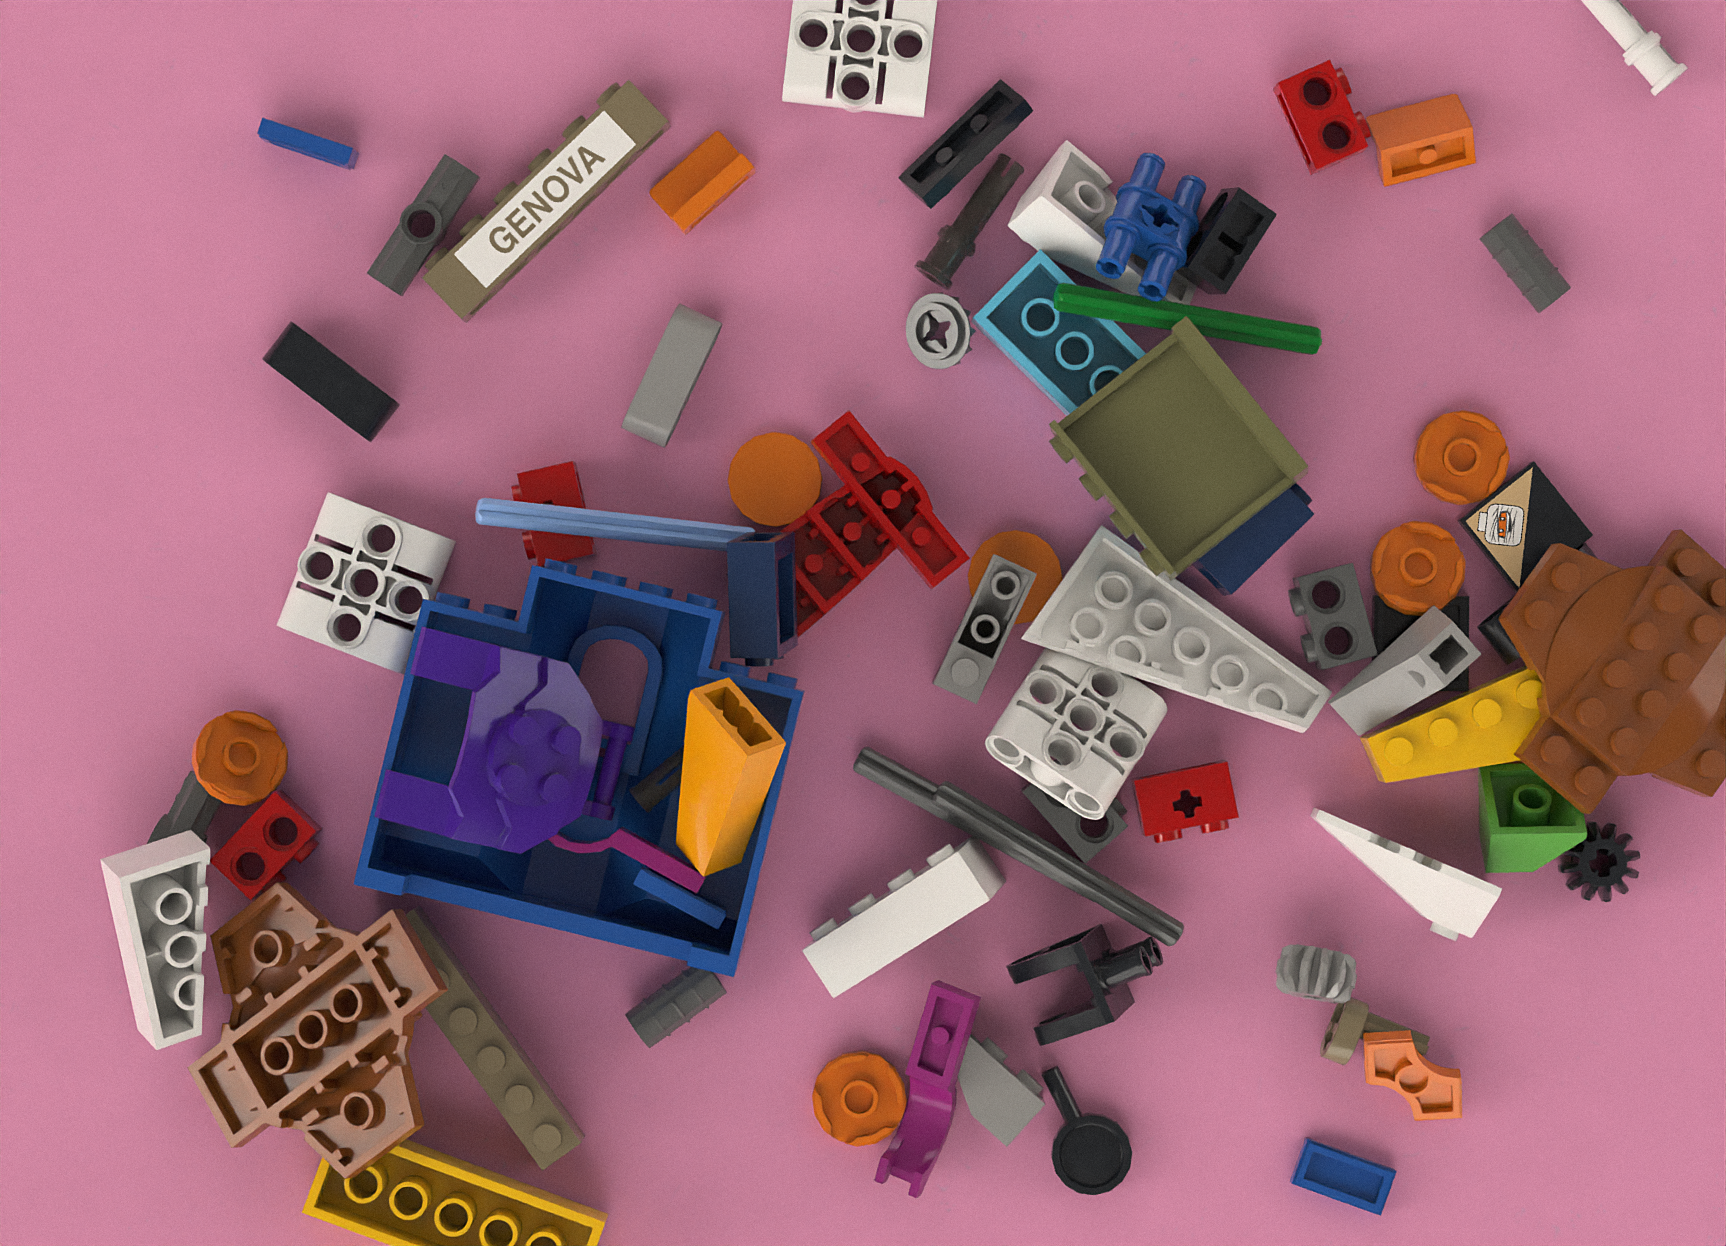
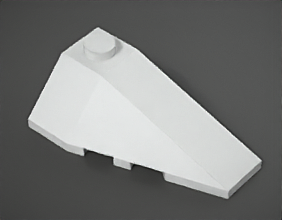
[1007,140,1197,305]
[1310,808,1502,941]

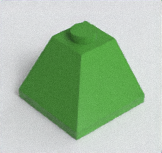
[1478,763,1587,873]

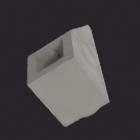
[932,554,1037,704]
[1328,605,1481,736]
[958,1034,1045,1147]

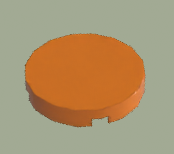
[1413,410,1510,505]
[727,432,823,527]
[1369,521,1466,616]
[967,530,1062,625]
[192,710,288,806]
[812,1050,907,1147]

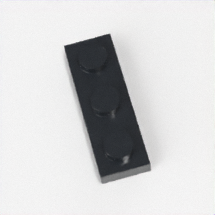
[898,79,1034,209]

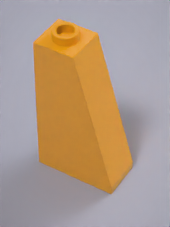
[676,677,786,877]

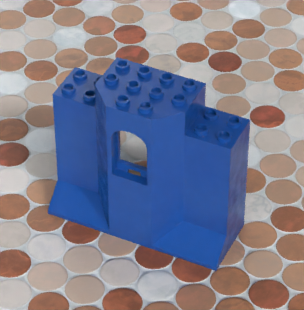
[354,558,805,977]

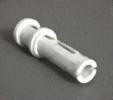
[1581,0,1688,96]

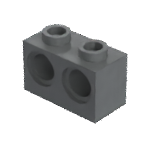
[1288,563,1378,670]
[1021,759,1128,864]

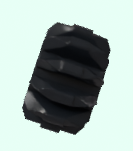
[1558,821,1640,902]

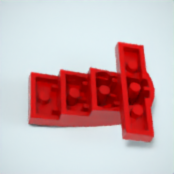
[726,410,970,637]

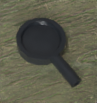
[1041,1066,1132,1195]

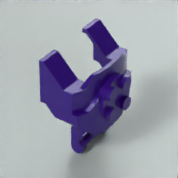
[374,626,636,854]

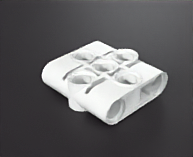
[782,0,937,118]
[277,492,456,674]
[985,647,1168,820]

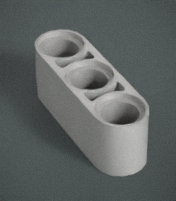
[621,303,723,448]

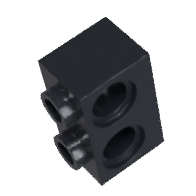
[1176,187,1277,294]

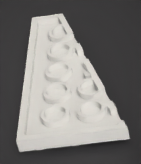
[1021,525,1332,733]

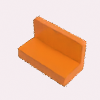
[1366,94,1476,187]
[649,131,756,235]

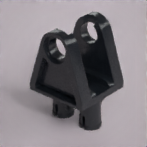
[1006,924,1163,1046]

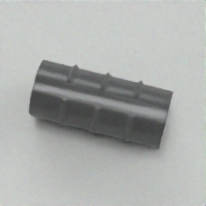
[1480,213,1571,313]
[625,967,727,1048]

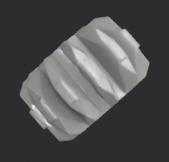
[1275,944,1357,1004]

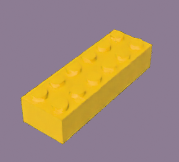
[302,1139,609,1246]

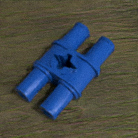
[1096,152,1206,302]

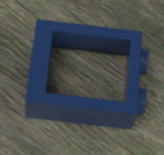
[1192,483,1314,596]
[727,532,798,667]

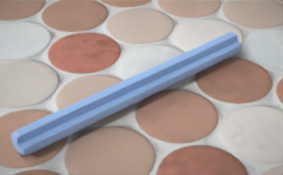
[475,498,755,552]

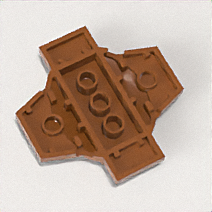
[1498,529,1726,814]
[187,882,448,1179]

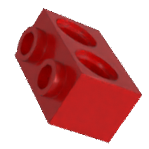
[1273,59,1371,175]
[210,790,323,900]

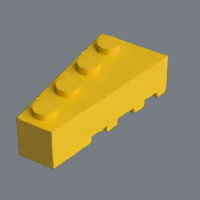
[1360,665,1542,783]

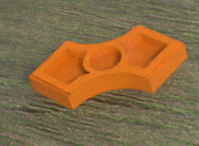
[1363,1030,1462,1121]

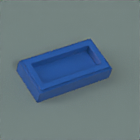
[257,118,359,170]
[633,866,728,929]
[1290,1137,1397,1216]

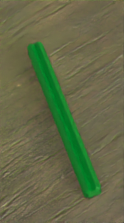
[1053,283,1322,355]

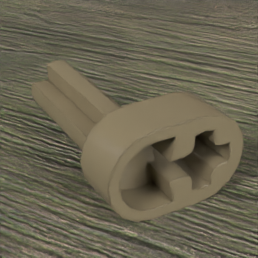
[1320,997,1430,1065]

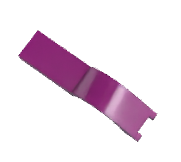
[548,827,707,894]
[874,980,981,1198]

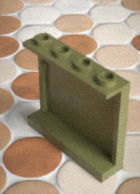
[1049,316,1308,580]

